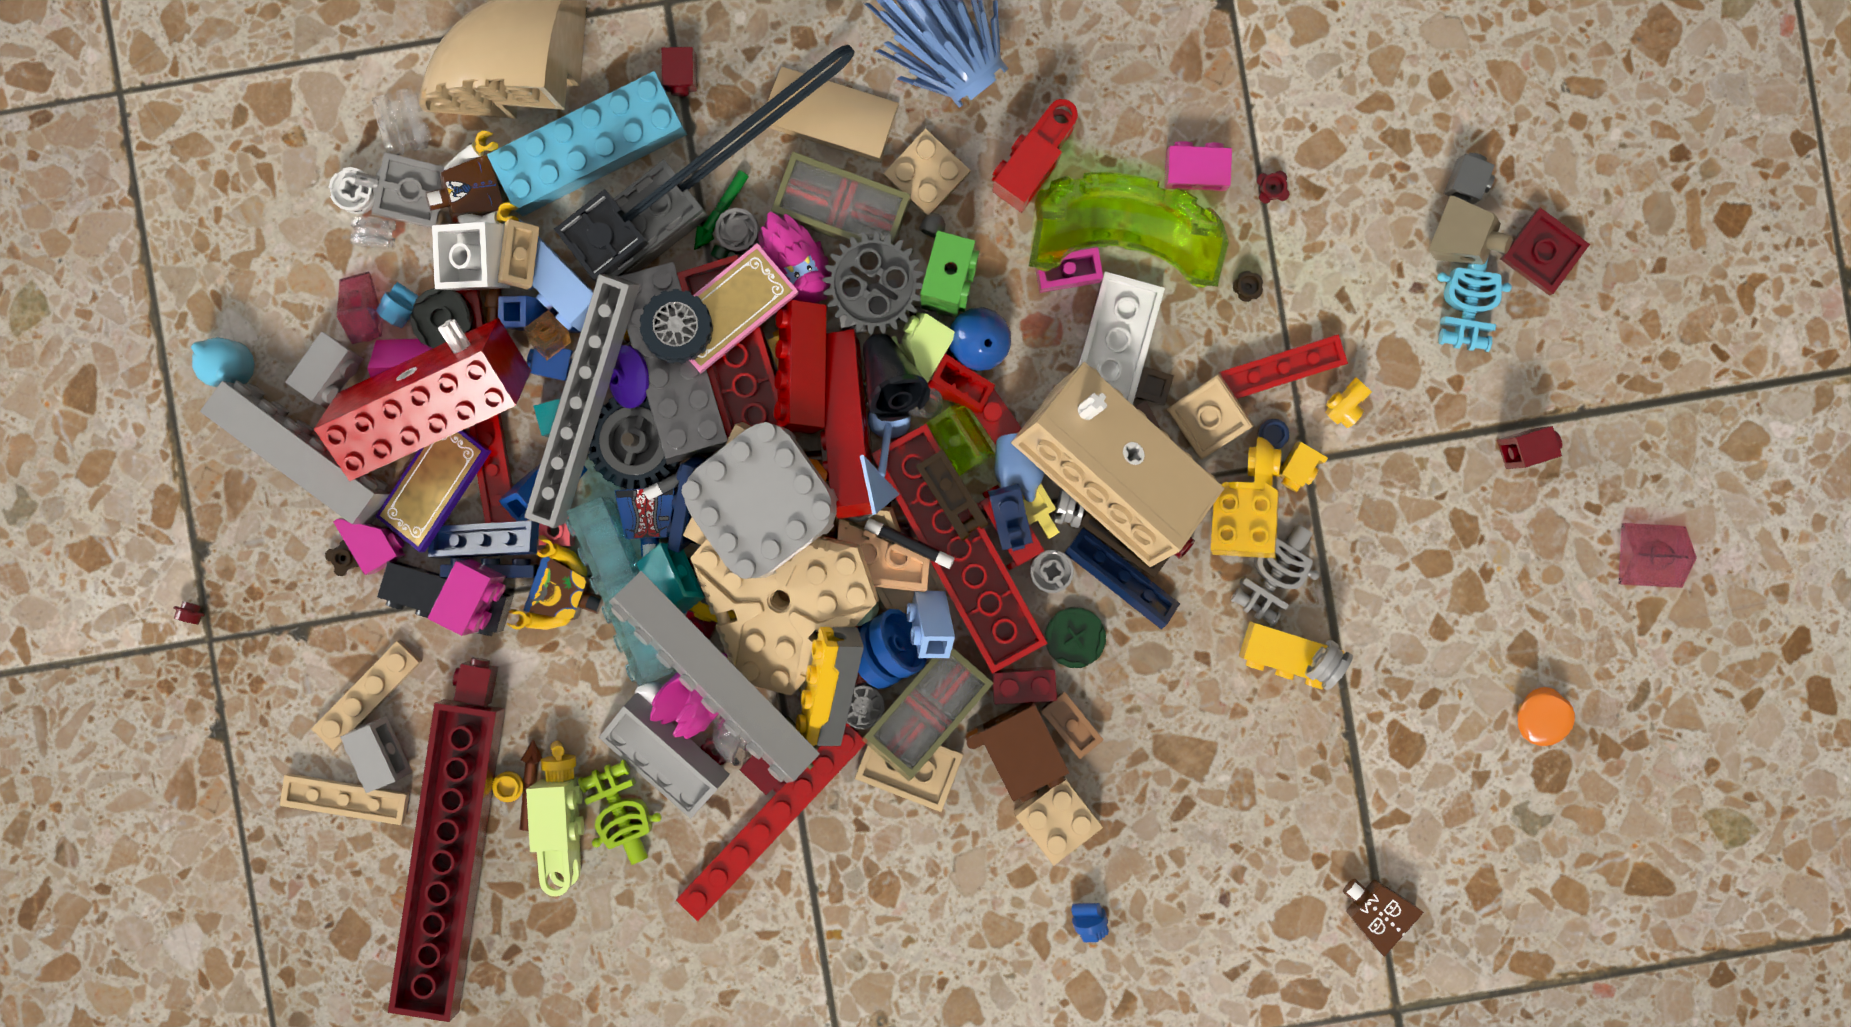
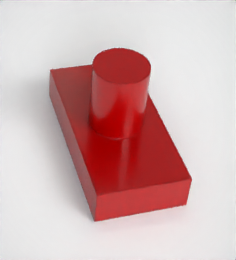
[970,379,1022,445]

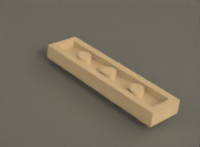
[311,640,422,750]
[279,773,410,825]

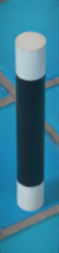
[864,518,955,569]

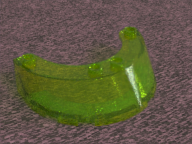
[1029,172,1229,288]

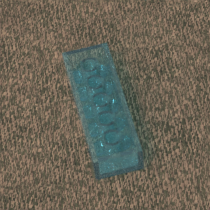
[566,496,676,687]

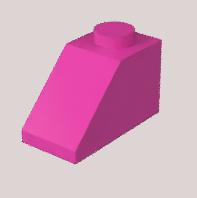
[333,518,405,575]

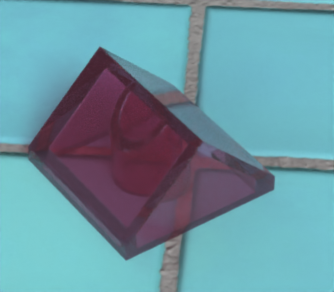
[1618,523,1697,588]

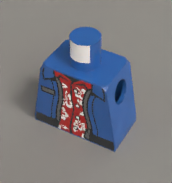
[615,487,678,557]

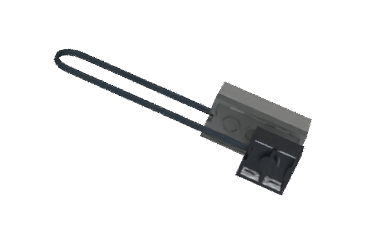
[554,45,855,282]

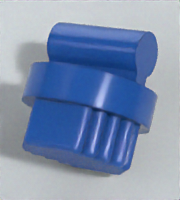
[1072,903,1109,943]

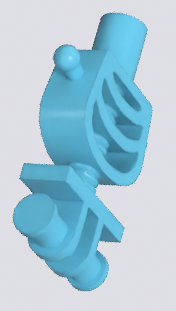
[1437,256,1512,352]

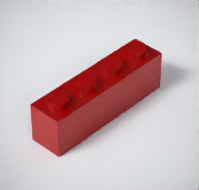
[774,300,826,434]

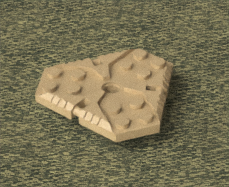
[691,536,879,696]

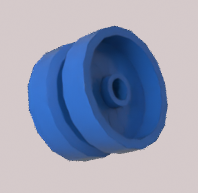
[857,609,927,689]

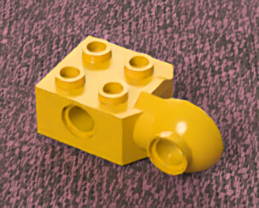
[1211,437,1281,558]

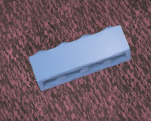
[519,219,594,332]

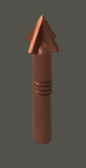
[519,739,542,831]

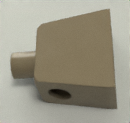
[1429,195,1512,265]

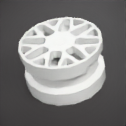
[329,167,375,214]

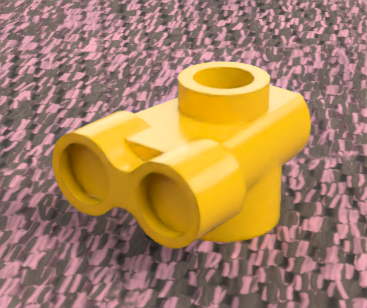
[1325,377,1372,428]

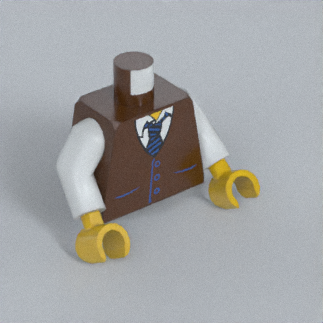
[425,131,519,224]

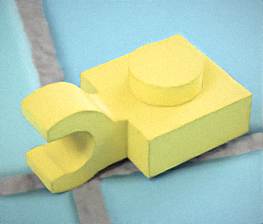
[1022,484,1060,539]

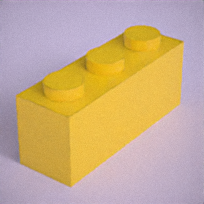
[1239,621,1344,689]

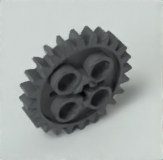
[823,231,925,334]

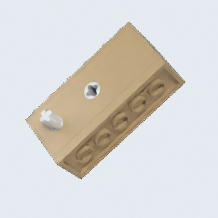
[1011,362,1224,567]

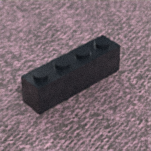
[377,561,514,636]

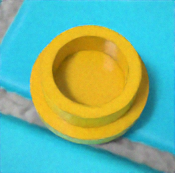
[492,771,524,802]

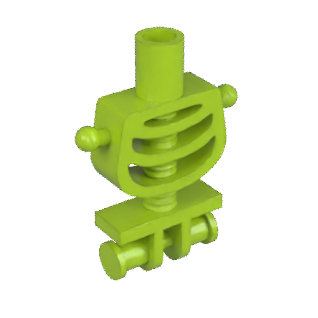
[578,759,662,865]

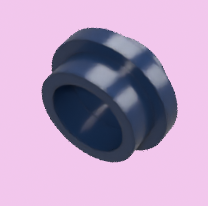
[1258,419,1289,449]

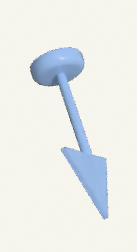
[860,411,911,515]

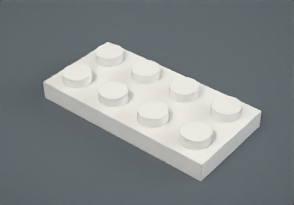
[1078,271,1165,405]

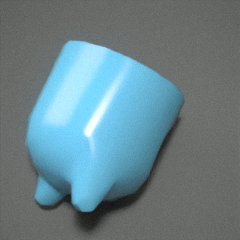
[191,337,255,387]

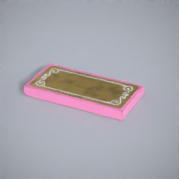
[689,243,798,374]

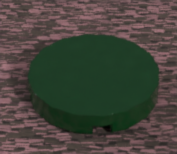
[1045,607,1106,668]

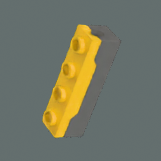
[796,627,864,746]

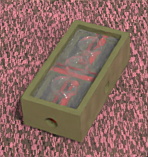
[771,152,911,245]
[862,647,994,781]

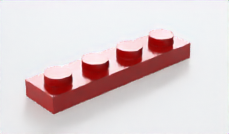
[1219,334,1348,399]

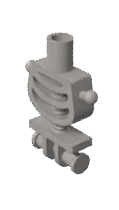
[1230,524,1320,627]

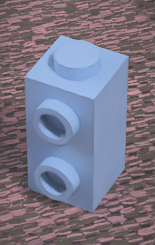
[906,591,955,658]

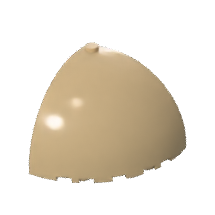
[419,0,587,119]

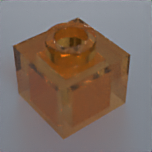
[524,310,571,361]

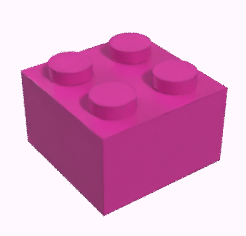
[427,559,506,636]

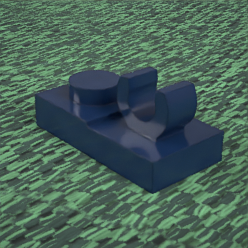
[988,484,1033,551]

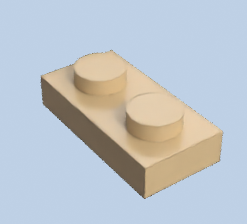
[498,219,539,290]

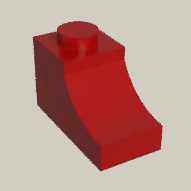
[928,354,995,413]

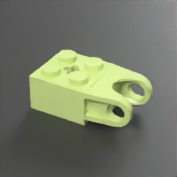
[526,777,584,896]

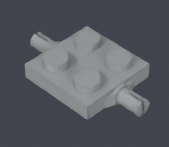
[354,152,444,229]

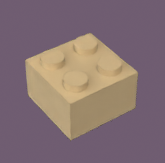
[1014,777,1103,866]

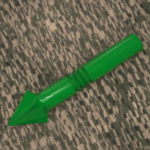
[694,170,749,250]

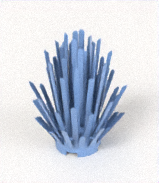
[864,0,1008,108]

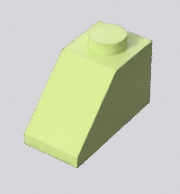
[902,312,955,383]

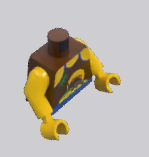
[506,535,604,630]

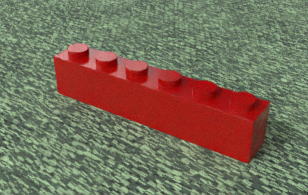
[820,329,872,519]

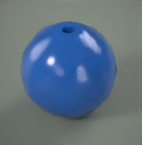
[949,307,1011,371]

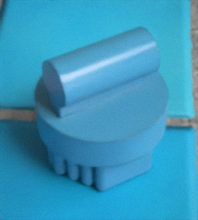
[376,282,419,328]

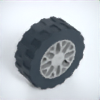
[639,289,713,364]

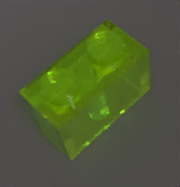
[926,404,995,476]

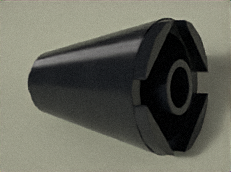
[863,334,931,421]

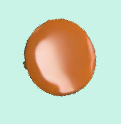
[1517,687,1575,746]

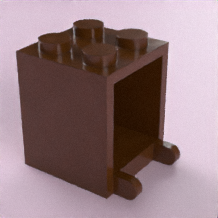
[966,702,1070,802]

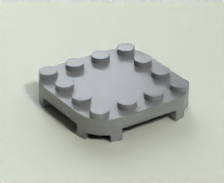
[682,422,838,579]

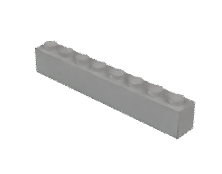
[524,274,640,528]
[609,571,820,783]

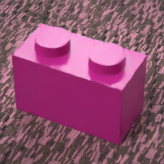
[1164,141,1232,191]
[1034,247,1103,293]

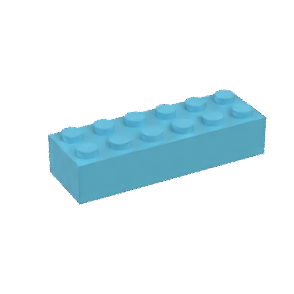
[487,71,687,216]

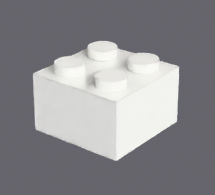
[432,222,510,291]

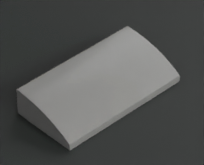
[599,692,730,819]

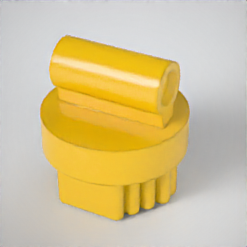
[540,741,577,782]

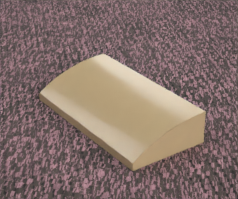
[762,66,899,163]

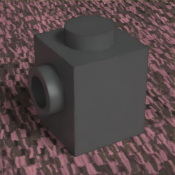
[1444,153,1495,204]

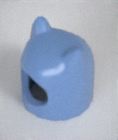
[994,433,1045,502]

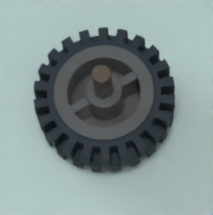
[588,395,682,489]

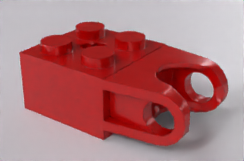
[991,99,1078,213]

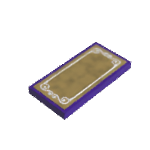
[375,430,492,552]

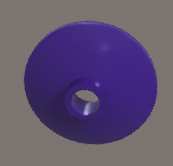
[609,345,649,408]

